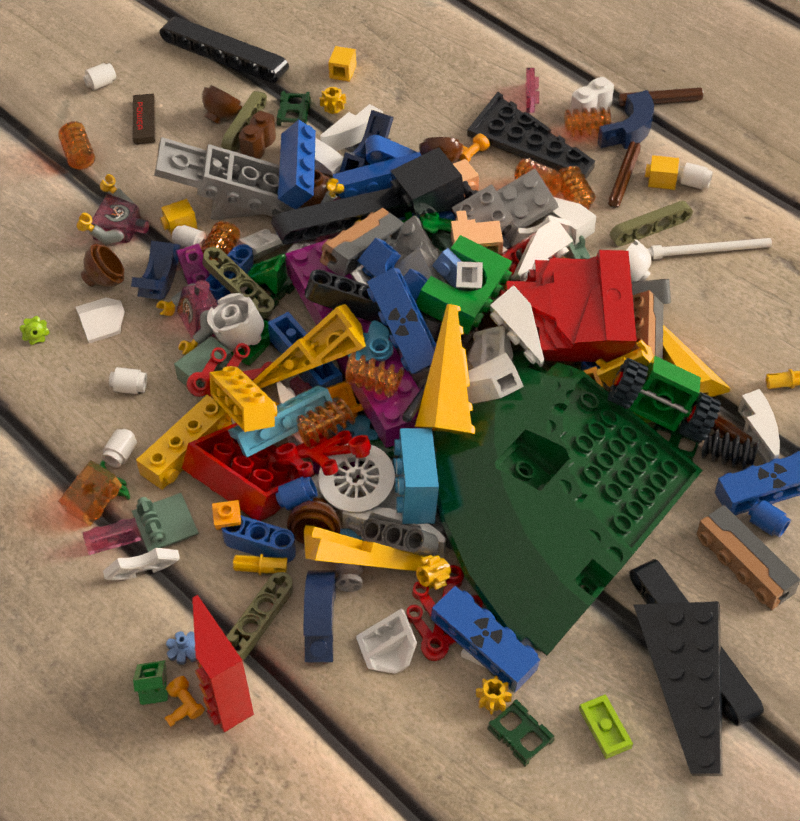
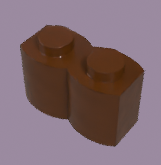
[239,111,276,159]

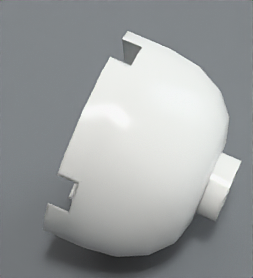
[626,240,651,282]

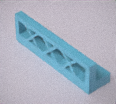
[228,386,337,457]

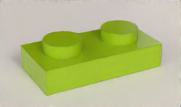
[579,694,633,759]

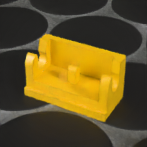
[596,340,653,387]

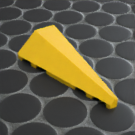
[253,304,366,389]
[415,304,475,434]
[663,325,730,397]
[304,525,424,571]

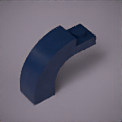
[598,90,654,150]
[339,110,394,173]
[131,241,180,300]
[303,570,336,662]

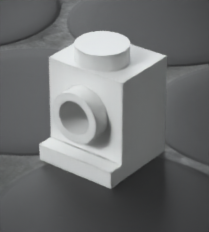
[456,262,483,291]

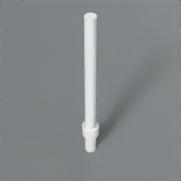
[646,238,772,260]

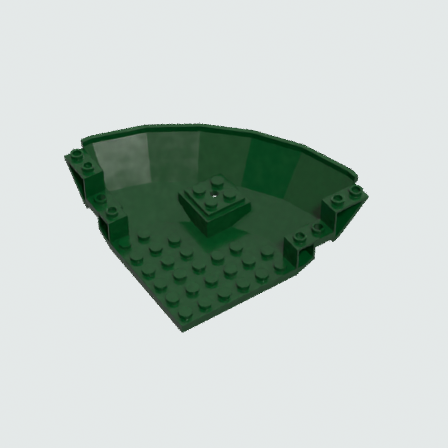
[432,351,703,656]

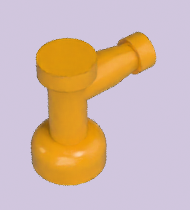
[459,133,490,162]
[164,676,205,727]

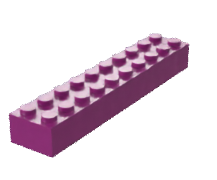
[285,239,420,448]

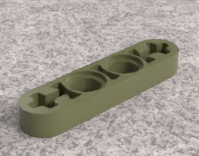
[221,91,267,152]
[610,201,693,246]
[202,247,274,319]
[226,572,293,660]

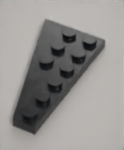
[467,92,595,181]
[634,601,723,776]

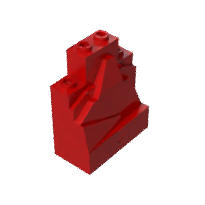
[499,250,637,362]

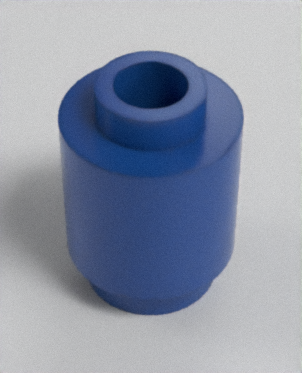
[276,477,318,511]
[748,500,791,537]

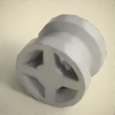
[335,563,363,592]

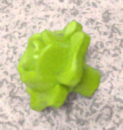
[19,316,49,345]

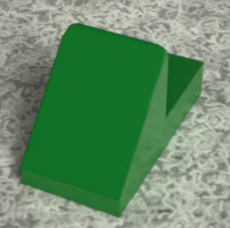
[247,253,287,294]
[133,660,168,705]

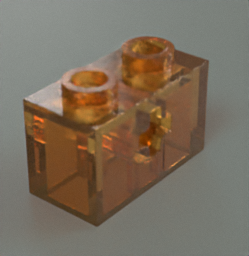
[58,460,122,526]

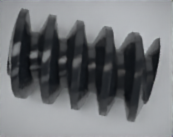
[701,429,760,471]

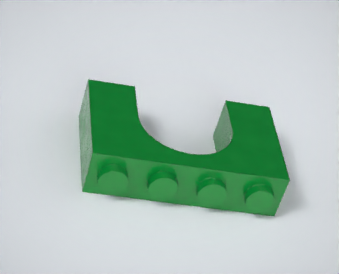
[416,235,512,335]

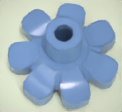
[166,631,196,664]

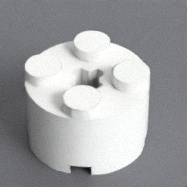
[207,293,264,351]

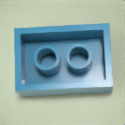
[393,428,439,524]

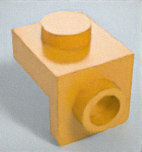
[327,380,364,421]
[212,500,241,530]

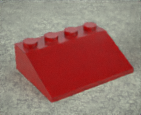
[182,423,315,521]
[192,595,254,732]

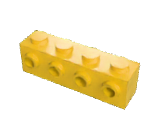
[209,366,277,432]
[136,395,232,490]

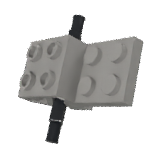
[452,169,559,249]

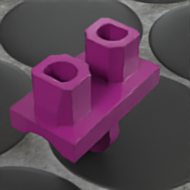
[176,243,210,288]

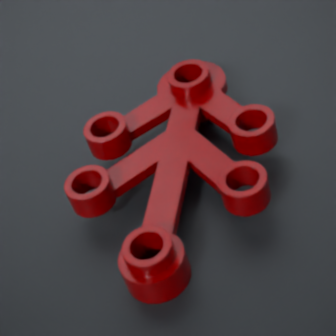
[187,343,273,398]
[275,430,371,478]
[406,565,483,661]

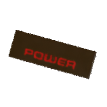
[133,93,155,144]

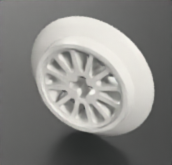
[318,444,395,512]

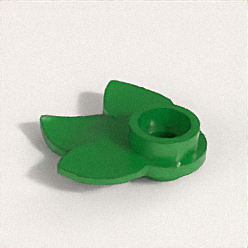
[419,213,455,233]

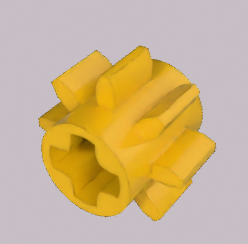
[319,87,346,114]
[416,555,451,590]
[476,676,512,714]

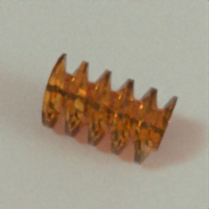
[564,106,611,137]
[58,121,95,170]
[514,158,563,197]
[553,166,596,210]
[201,221,241,261]
[345,352,404,398]
[296,397,355,447]

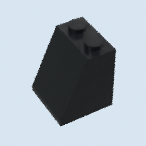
[390,147,465,215]

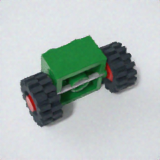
[608,355,721,443]

